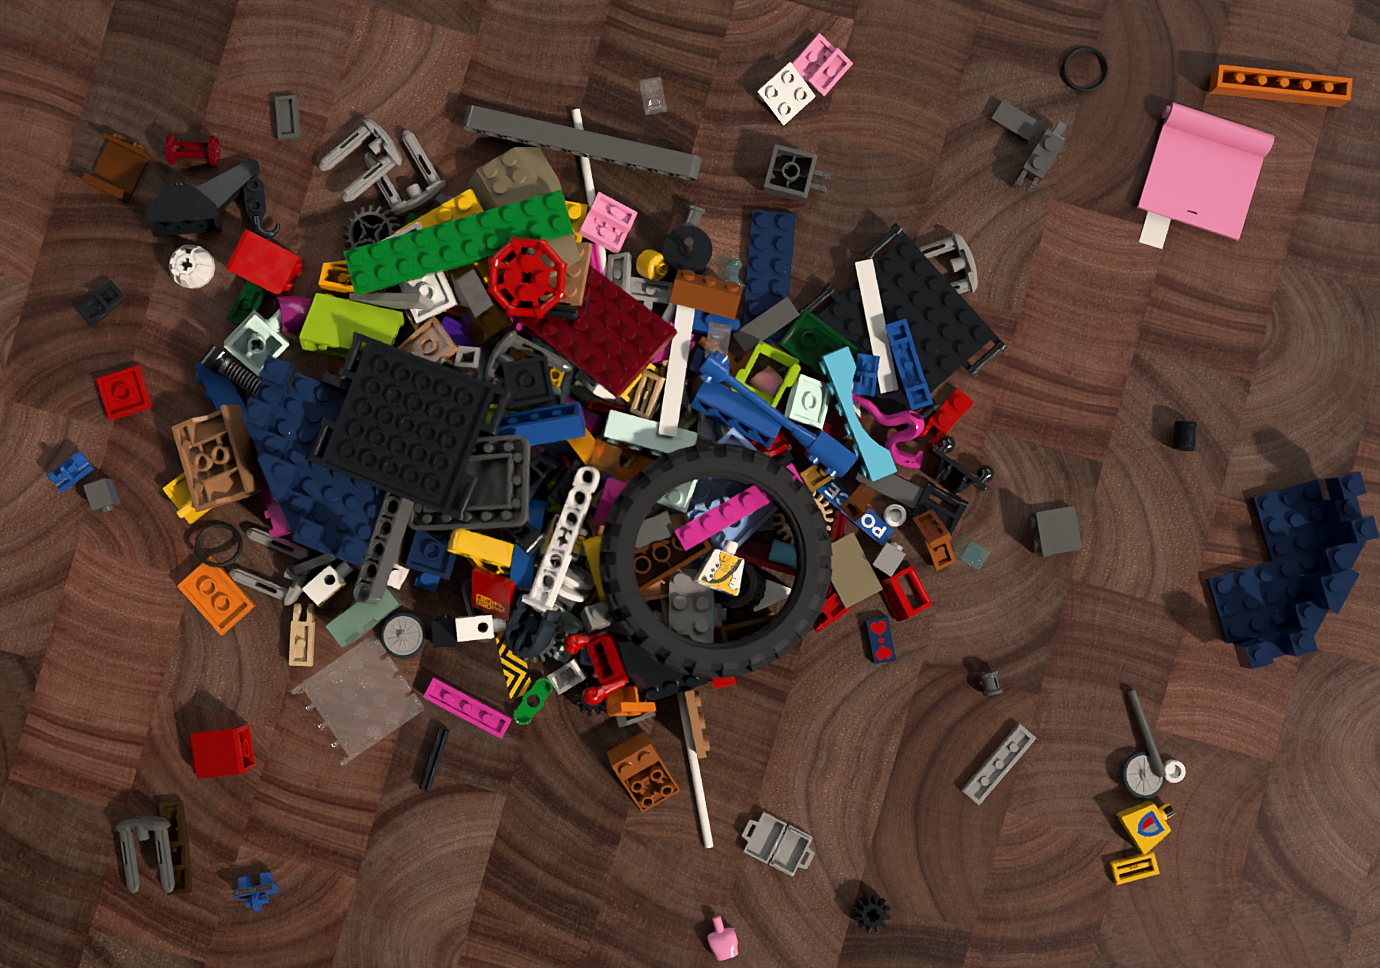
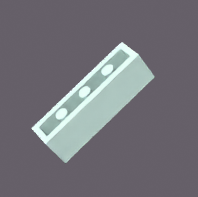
[602,410,698,457]

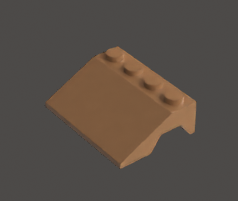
[171,405,265,512]

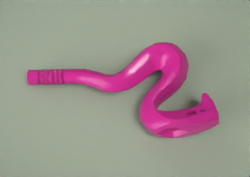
[852,390,925,468]

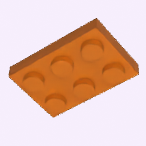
[177,556,256,635]

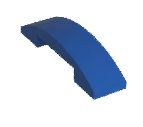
[885,319,933,411]
[510,499,549,589]

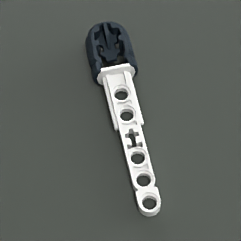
[505,466,600,658]

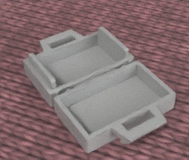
[742,811,815,877]

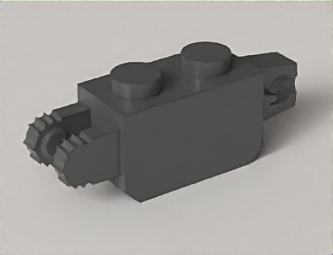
[1013,121,1067,195]

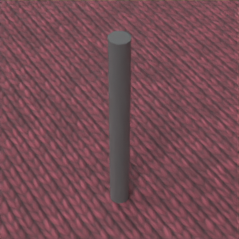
[1127,689,1167,777]

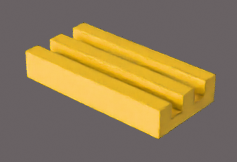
[1109,851,1160,885]

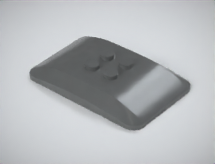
[408,435,530,531]

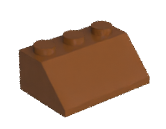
[670,269,743,320]

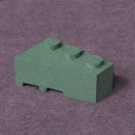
[325,585,403,647]

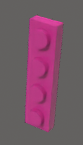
[423,677,513,739]

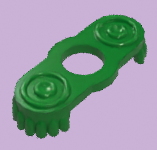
[513,678,553,725]

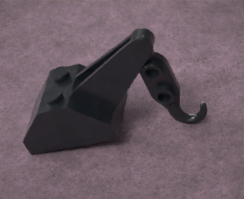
[146,159,280,238]

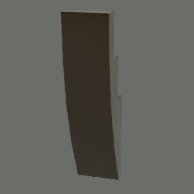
[159,800,192,896]

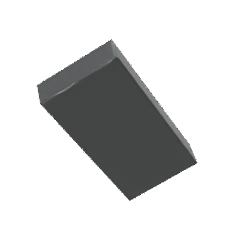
[274,94,301,141]
[990,100,1040,143]

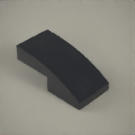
[76,280,126,327]

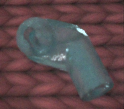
[725,259,745,289]

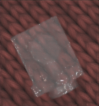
[639,77,667,115]
[705,322,732,357]

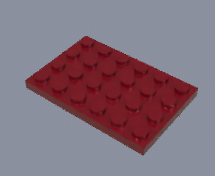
[519,265,677,399]

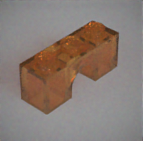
[587,438,656,483]

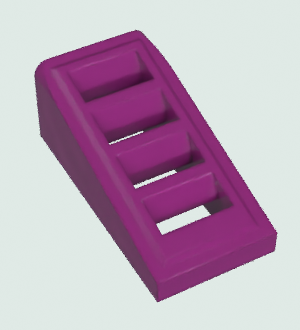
[563,396,607,436]

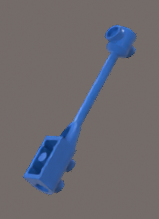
[698,350,858,478]

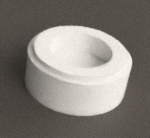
[883,504,906,526]
[1163,759,1186,783]

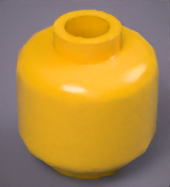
[636,250,669,281]

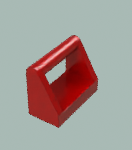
[879,565,932,622]

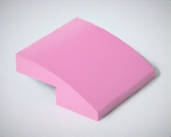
[792,33,853,96]
[578,192,638,254]

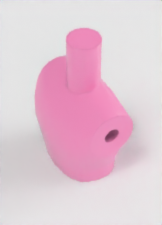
[749,366,784,397]
[707,916,738,961]

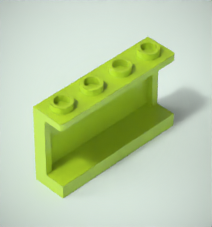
[299,293,404,362]

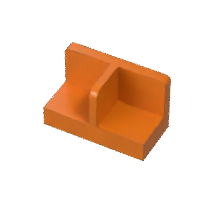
[605,685,656,716]

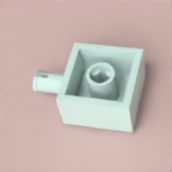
[224,309,289,377]

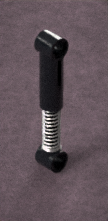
[198,343,262,396]

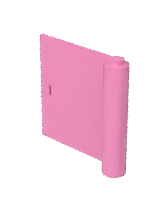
[1137,102,1274,241]

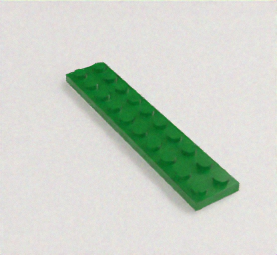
[343,189,574,296]

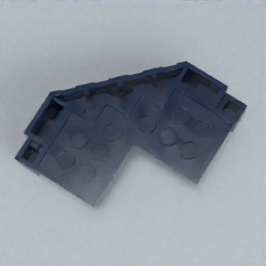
[240,354,387,567]
[1206,471,1380,669]

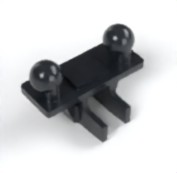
[929,435,995,495]

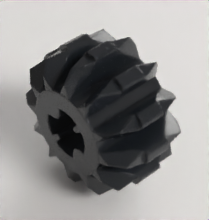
[573,678,607,716]
[853,894,891,933]

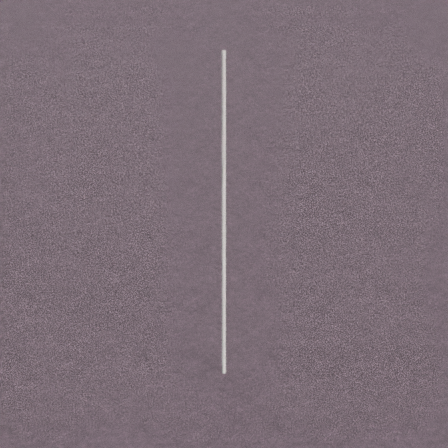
[571,109,713,848]

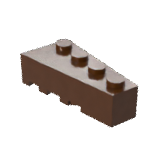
[634,536,712,592]

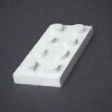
[381,222,458,323]

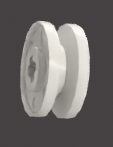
[545,560,595,602]

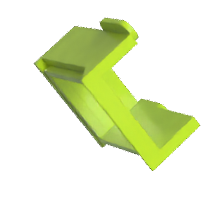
[731,340,801,408]

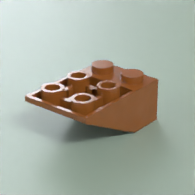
[607,730,680,813]

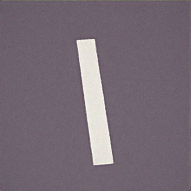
[855,259,898,393]
[658,305,695,437]

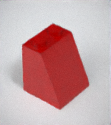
[225,229,304,296]
[189,723,256,779]

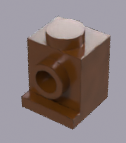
[839,482,876,522]

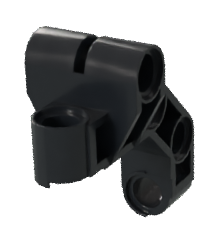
[505,450,564,556]

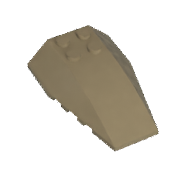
[464,147,581,278]

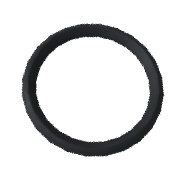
[1062,46,1109,92]
[195,523,243,568]

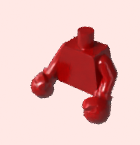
[563,632,629,706]

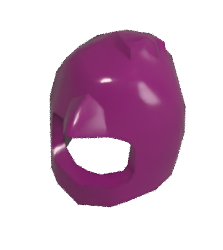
[274,296,313,333]

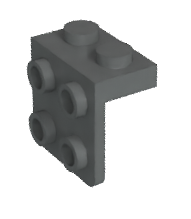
[1029,506,1082,557]

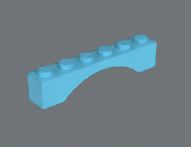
[819,346,897,482]

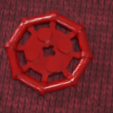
[486,236,568,319]

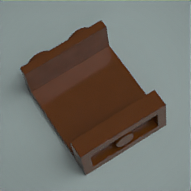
[81,133,151,203]

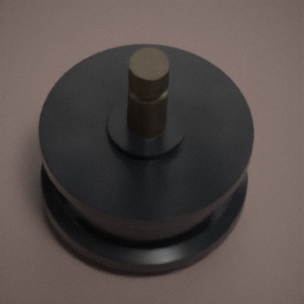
[663,225,713,276]

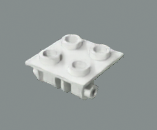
[757,62,816,126]

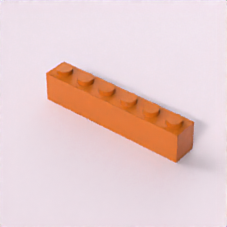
[1209,64,1352,107]

